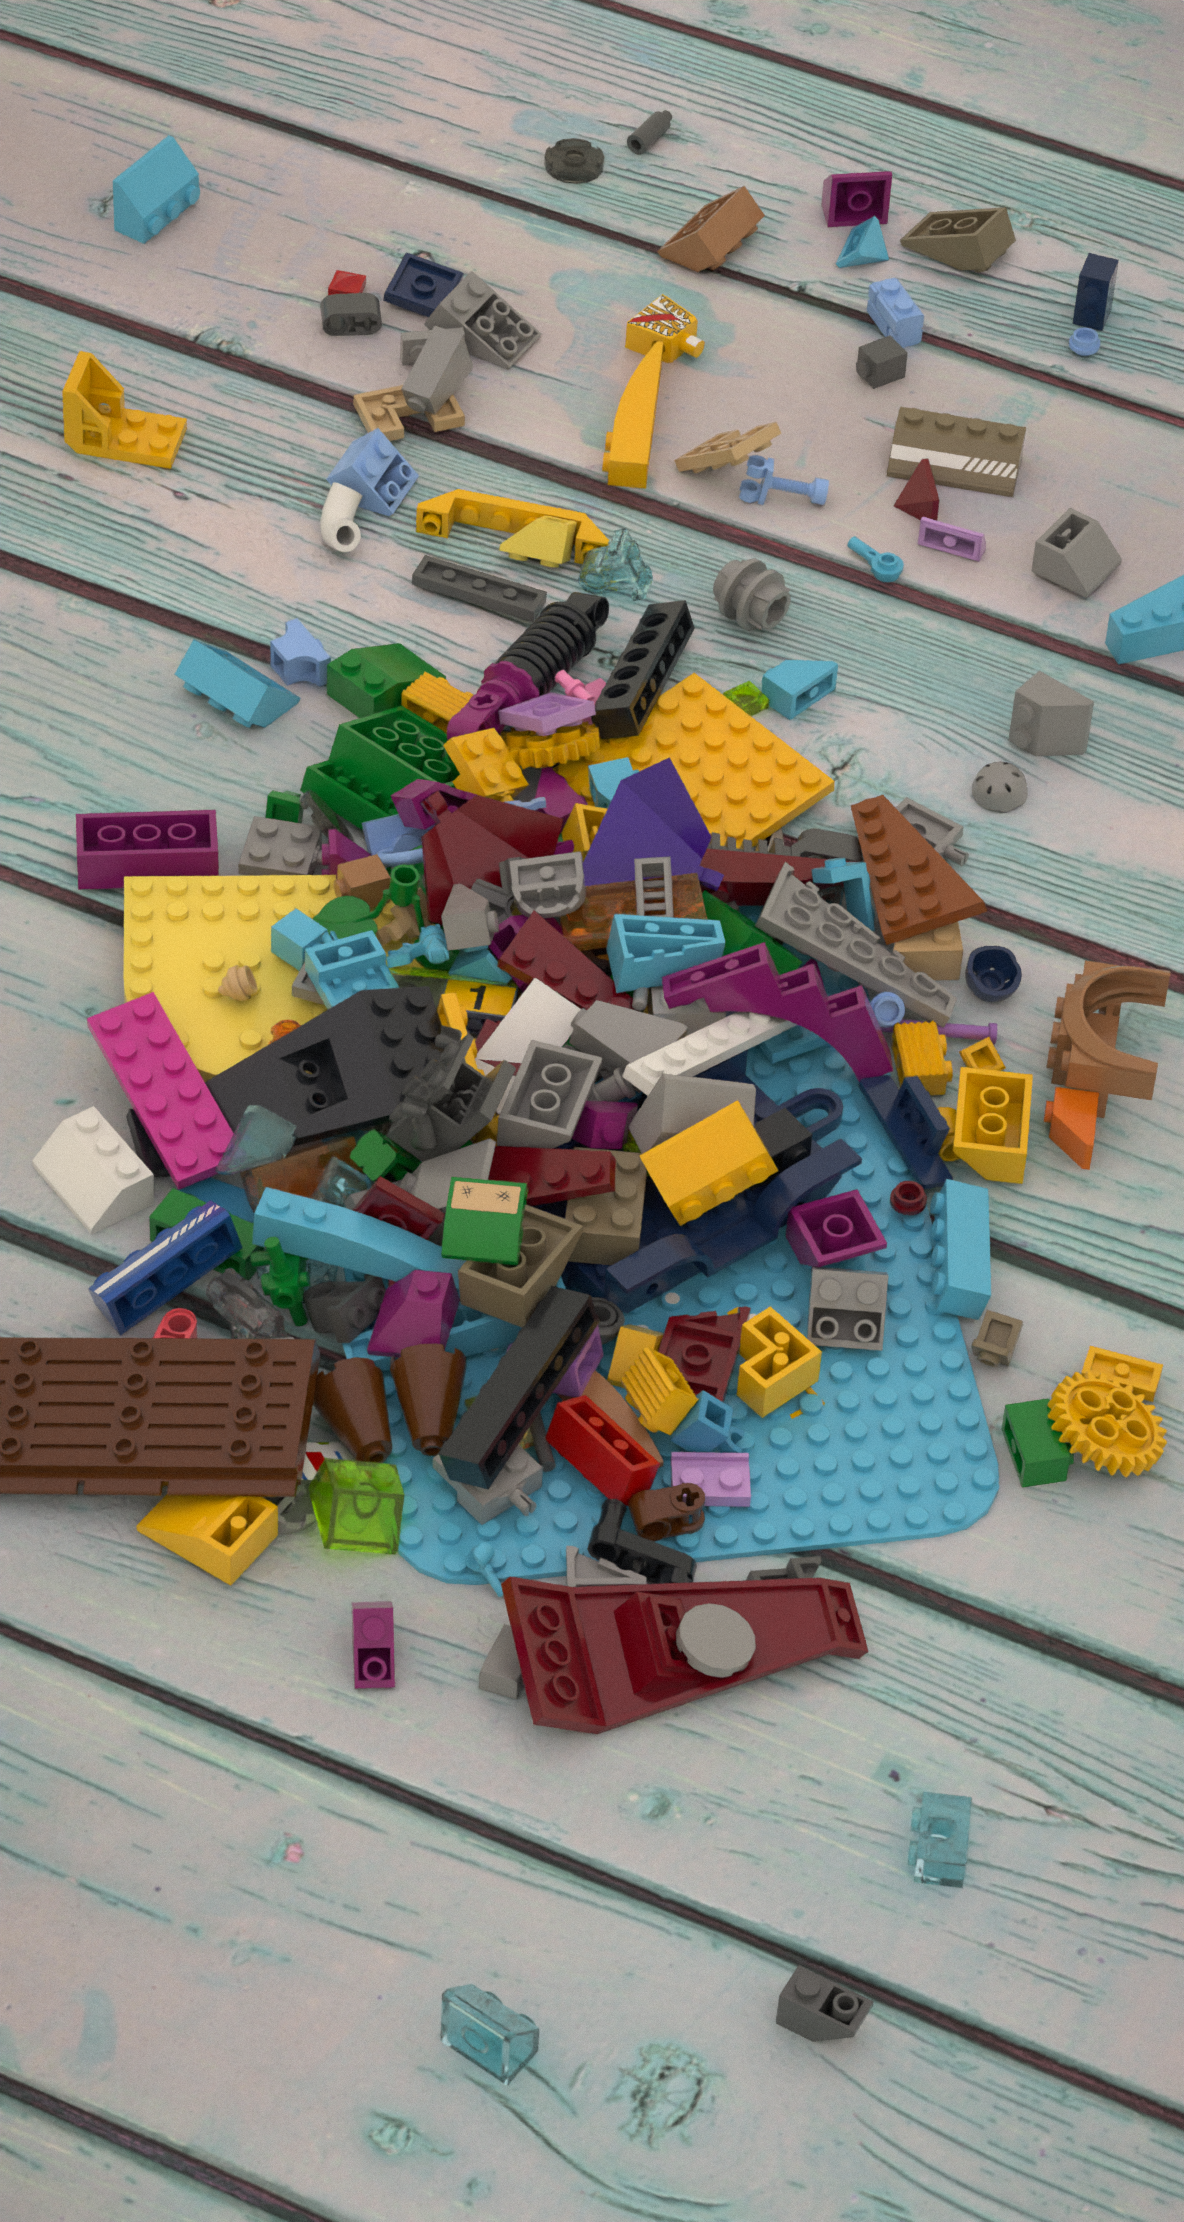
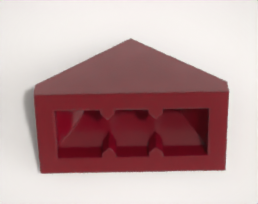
[893,458,940,521]

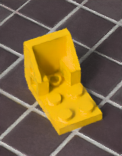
[62,351,187,469]

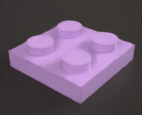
[498,692,596,736]

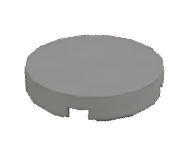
[676,1603,756,1678]

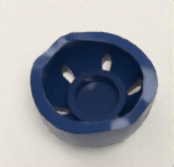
[965,946,1022,1002]

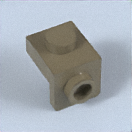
[971,1310,1023,1367]

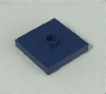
[383,252,464,317]

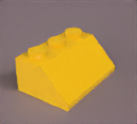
[953,1067,1033,1184]
[640,1100,778,1226]

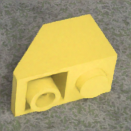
[499,515,577,568]

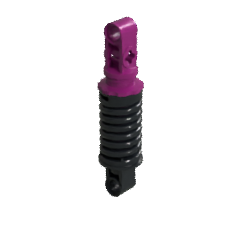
[447,592,609,740]

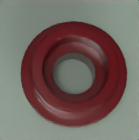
[890,1181,927,1215]

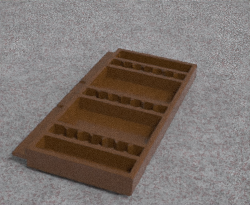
[0,1337,320,1497]

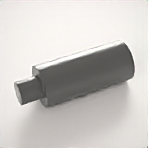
[627,110,672,154]

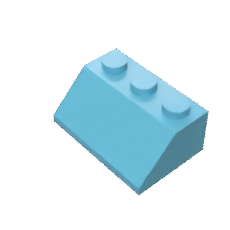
[113,135,200,244]
[174,639,301,728]

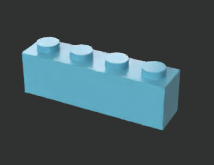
[930,1179,991,1320]

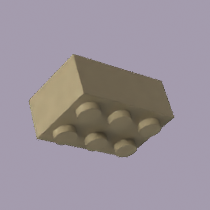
[565,1147,647,1265]

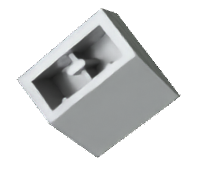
[1031,508,1122,598]
[807,1266,888,1351]

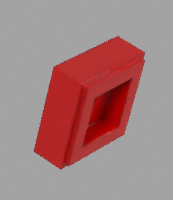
[328,270,366,295]

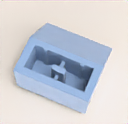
[326,428,419,516]

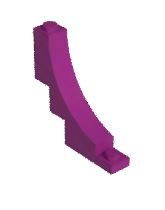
[662,942,893,1082]

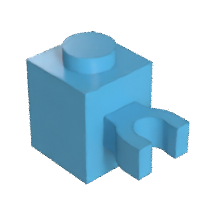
[670,1390,745,1453]

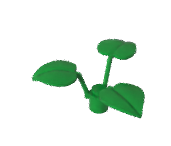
[313,845,460,972]

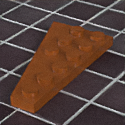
[850,795,988,945]

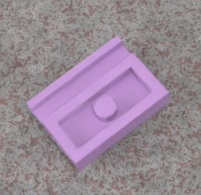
[671,1452,751,1507]

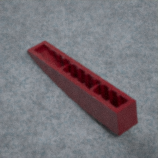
[683,848,853,906]

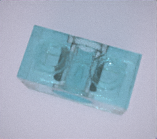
[907,1791,972,1888]

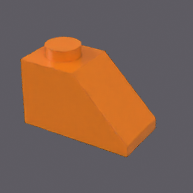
[1044,1087,1099,1170]

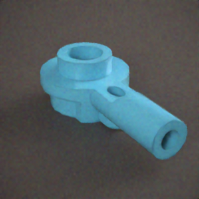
[847,536,904,582]

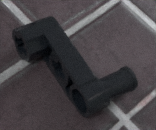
[587,1499,697,1584]

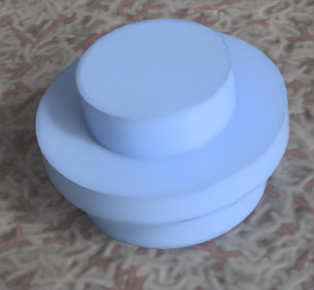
[1069,327,1100,356]
[870,992,905,1028]

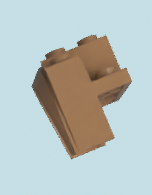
[1046,960,1171,1118]

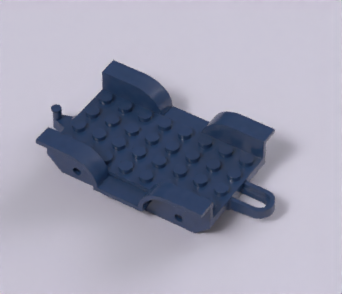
[531,1050,862,1313]

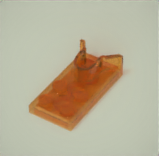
[559,873,707,951]

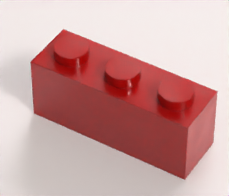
[545,1395,660,1506]

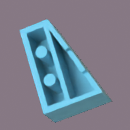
[606,914,725,993]

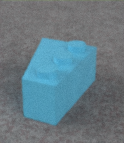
[1105,575,1184,665]

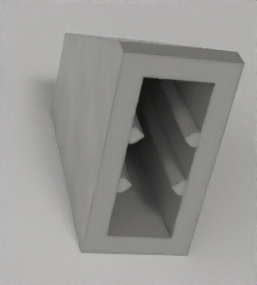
[402,325,473,414]
[569,1000,689,1093]

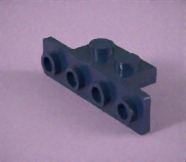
[858,1075,953,1189]

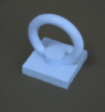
[362,814,435,869]

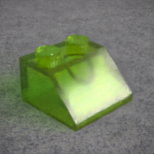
[308,1458,405,1555]

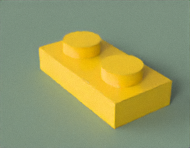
[1081,1346,1163,1402]

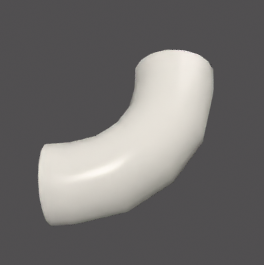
[320,482,362,552]

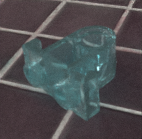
[578,528,653,601]

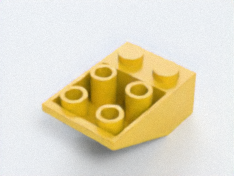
[136,1493,278,1586]

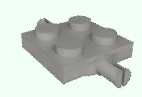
[895,797,969,867]

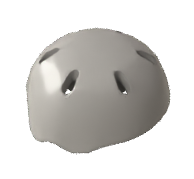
[972,761,1028,812]

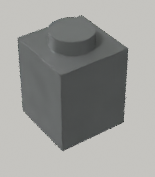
[856,335,908,389]

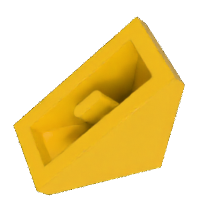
[607,1324,664,1388]

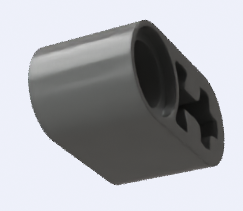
[320,293,382,336]

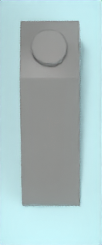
[441,884,499,951]

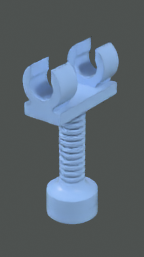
[739,455,829,505]

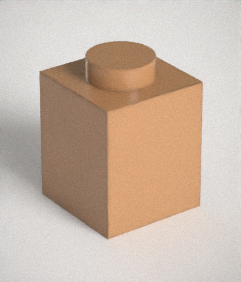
[333,854,390,908]

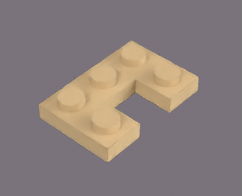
[353,385,465,441]
[674,422,782,473]

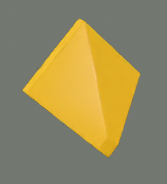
[959,1037,1006,1071]

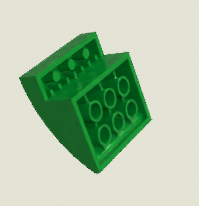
[300,705,460,830]

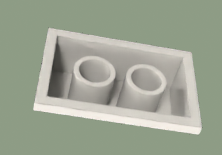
[32,1106,154,1235]

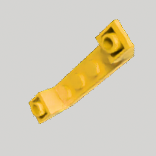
[416,489,609,569]

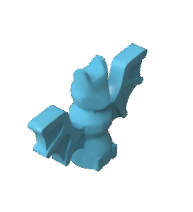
[386,924,488,968]

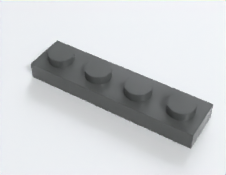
[412,555,547,622]

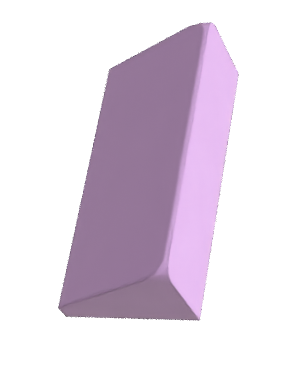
[918,517,986,562]

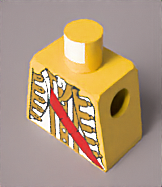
[625,294,705,363]

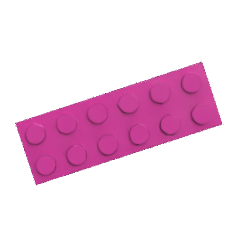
[87,992,246,1190]

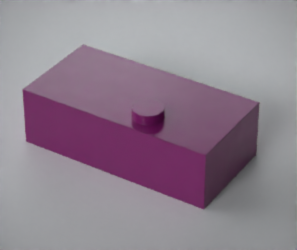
[76,810,219,890]

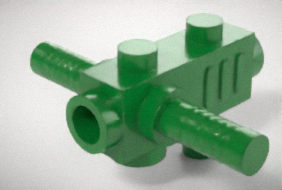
[250,1237,311,1327]

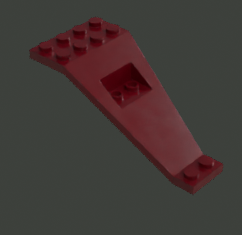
[501,1576,869,1734]

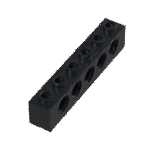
[591,600,695,740]

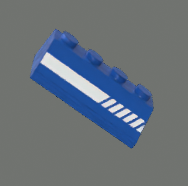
[88,1200,242,1336]

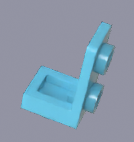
[812,858,875,932]

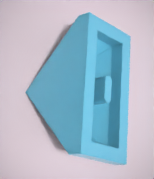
[836,216,889,268]
[448,949,512,983]

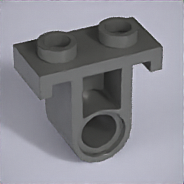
[303,1274,386,1343]

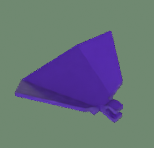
[583,757,724,919]

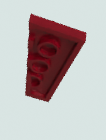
[497,910,640,1012]
[488,1146,616,1206]

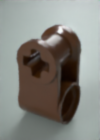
[628,1483,705,1542]

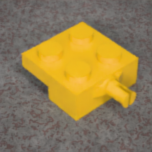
[443,728,529,802]

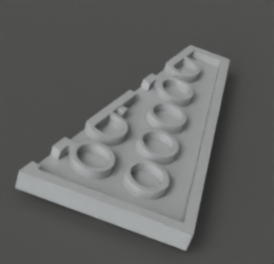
[755,862,957,1028]

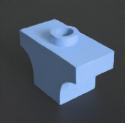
[270,618,331,687]

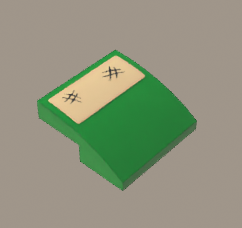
[441,1176,528,1265]

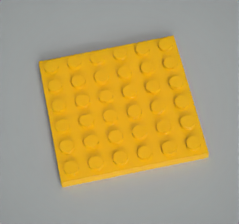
[553,673,835,849]

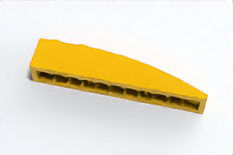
[602,341,663,489]

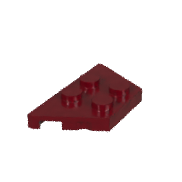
[658,1306,751,1402]

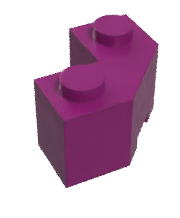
[391,779,476,830]

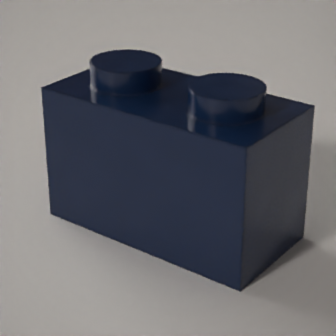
[1073,253,1119,331]

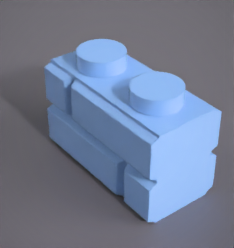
[867,278,924,348]

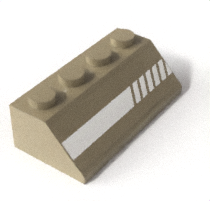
[887,407,1026,497]

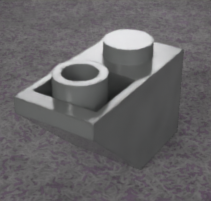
[776,1965,874,2042]

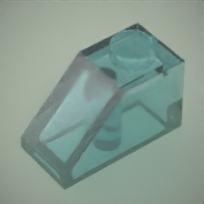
[215,1105,297,1175]

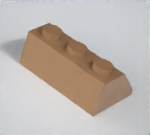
[657,186,765,272]

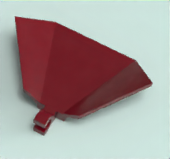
[420,791,563,927]

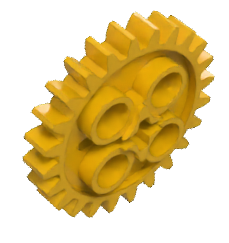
[500,721,600,769]
[1047,1371,1167,1477]

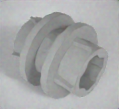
[713,558,791,631]

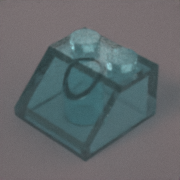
[440,1984,540,2086]

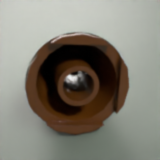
[390,1344,467,1456]
[313,1357,392,1466]

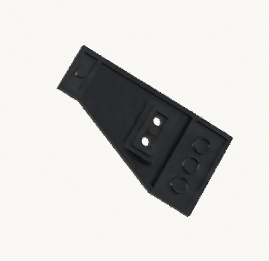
[126,986,445,1178]

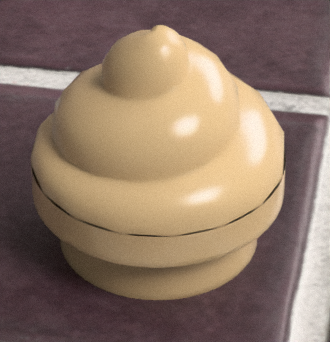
[218,965,257,1001]

